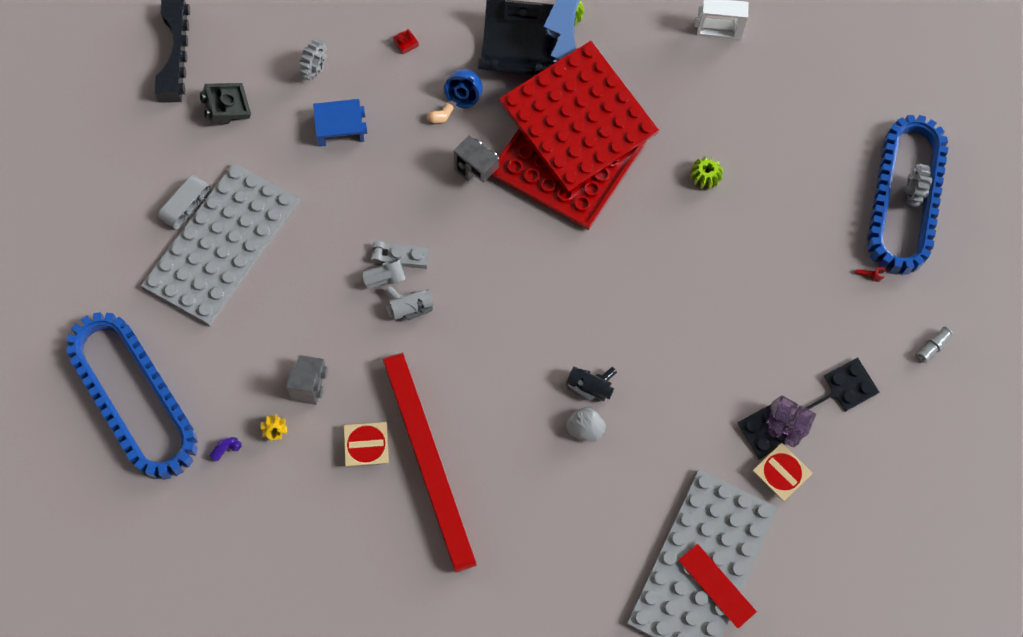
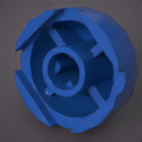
[444,69,483,108]

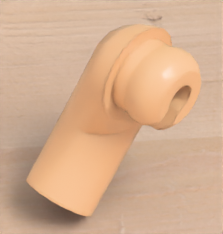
[427,103,454,123]

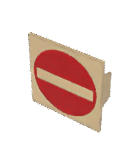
[344,422,389,467]
[753,443,813,502]

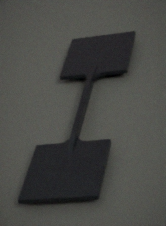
[737,357,880,459]

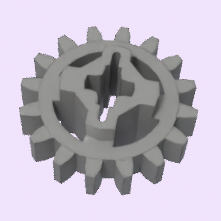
[299,38,327,81]
[904,164,932,207]

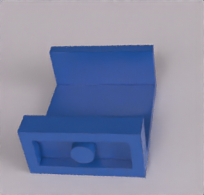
[313,99,367,147]

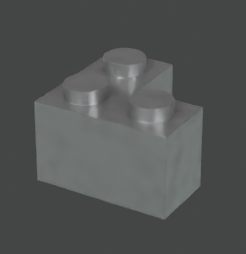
[453,135,499,183]
[286,355,328,405]

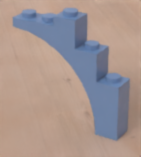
[544,0,580,63]

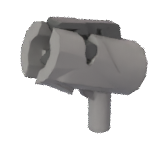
[385,286,434,320]

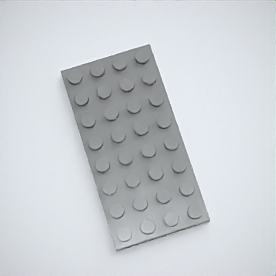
[141,163,300,326]
[627,469,778,637]

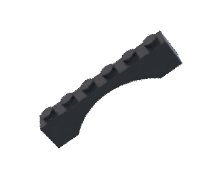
[155,0,190,103]

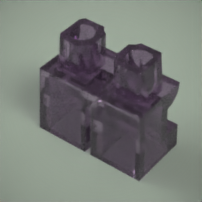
[766,395,816,447]

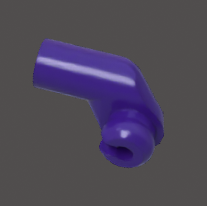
[209,437,242,461]

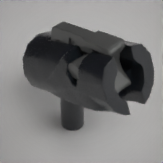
[566,366,617,402]

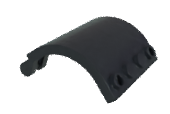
[478,0,558,75]

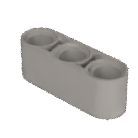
[158,175,211,229]

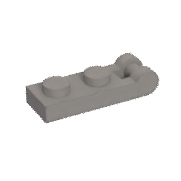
[371,241,429,269]

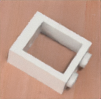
[694,0,749,40]

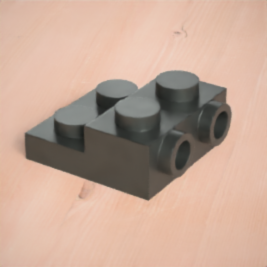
[200,83,251,124]

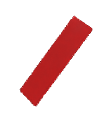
[679,544,757,628]

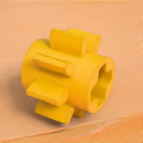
[260,414,287,442]

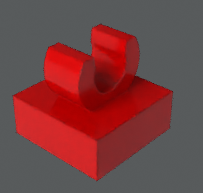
[393,29,419,54]

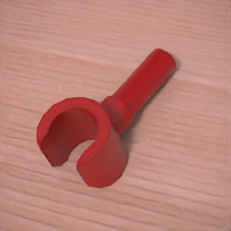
[855,267,886,282]

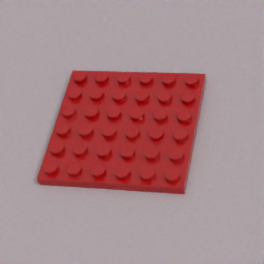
[499,41,660,194]
[491,129,647,231]

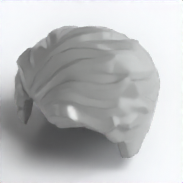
[567,406,606,442]

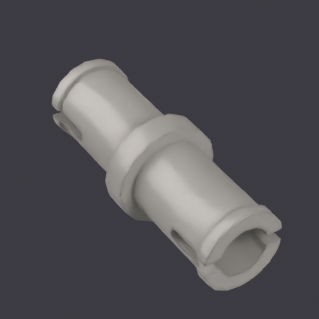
[916,326,954,363]

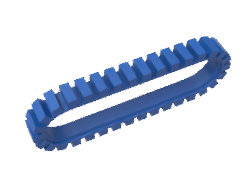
[867,115,949,275]
[66,312,198,480]

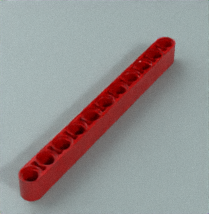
[383,352,477,573]

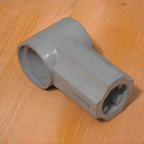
[362,259,406,289]

